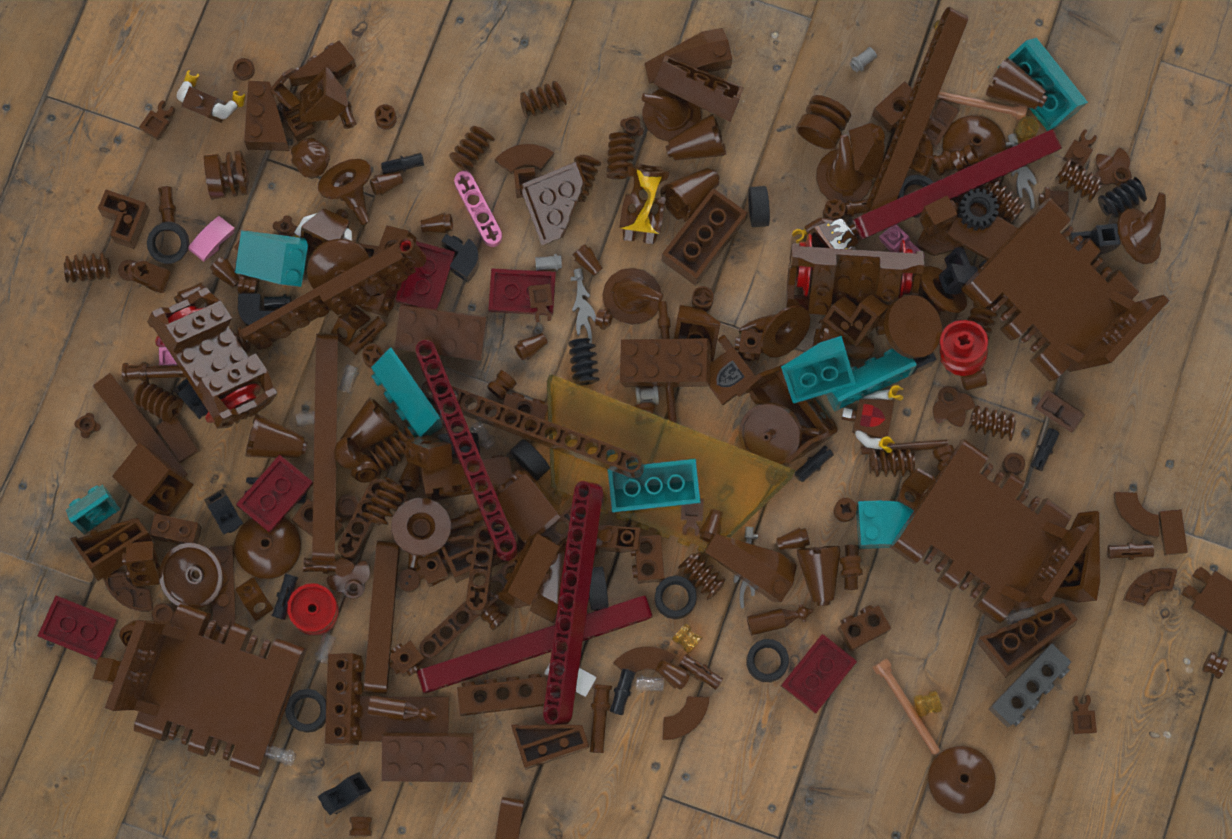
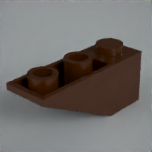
[288,41,356,87]

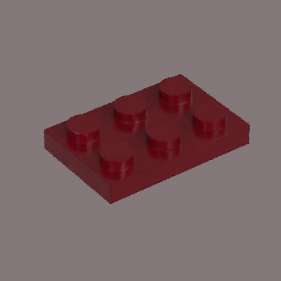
[395,241,456,309]
[488,268,556,316]
[236,455,314,533]
[37,595,118,661]
[781,634,857,714]

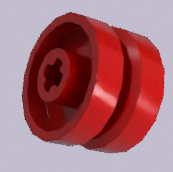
[940,320,988,376]
[287,583,339,636]

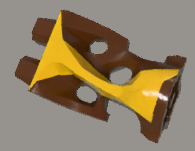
[620,163,670,244]

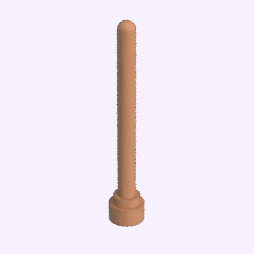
[937,92,1027,121]
[872,658,940,755]

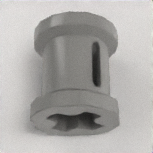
[635,386,659,405]

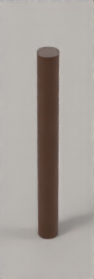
[860,440,948,455]

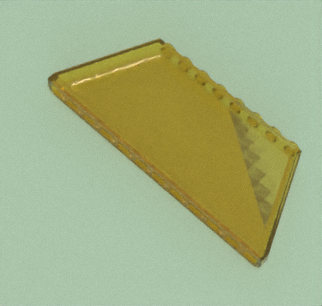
[547,374,795,554]

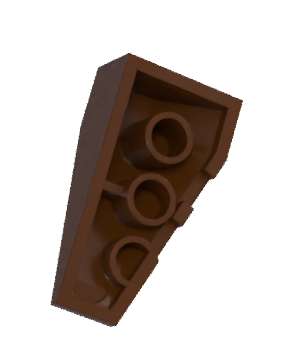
[645,28,732,84]
[1054,511,1100,603]
[704,534,797,602]

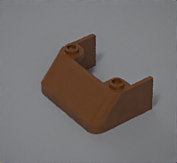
[736,364,838,463]

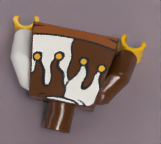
[792,217,859,250]

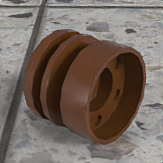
[796,95,852,150]
[204,150,249,200]

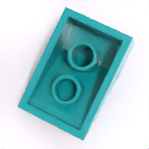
[235,230,308,287]
[781,336,856,404]
[66,484,121,535]
[856,500,914,549]

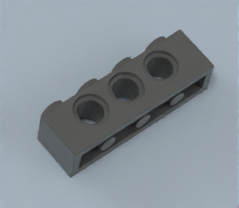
[989,644,1071,728]

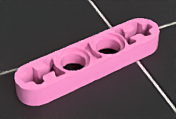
[454,171,502,247]

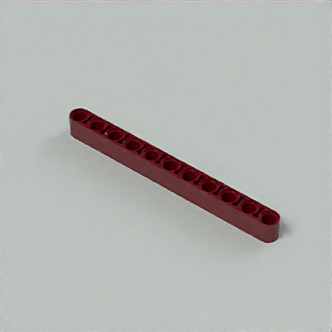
[852,129,1062,240]
[415,340,517,561]
[543,481,603,725]
[416,596,653,694]

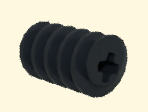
[1098,177,1147,218]
[568,338,600,386]

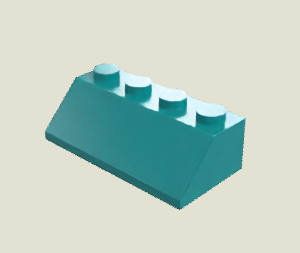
[997,37,1088,131]
[371,348,443,438]
[825,348,917,412]
[608,459,700,512]

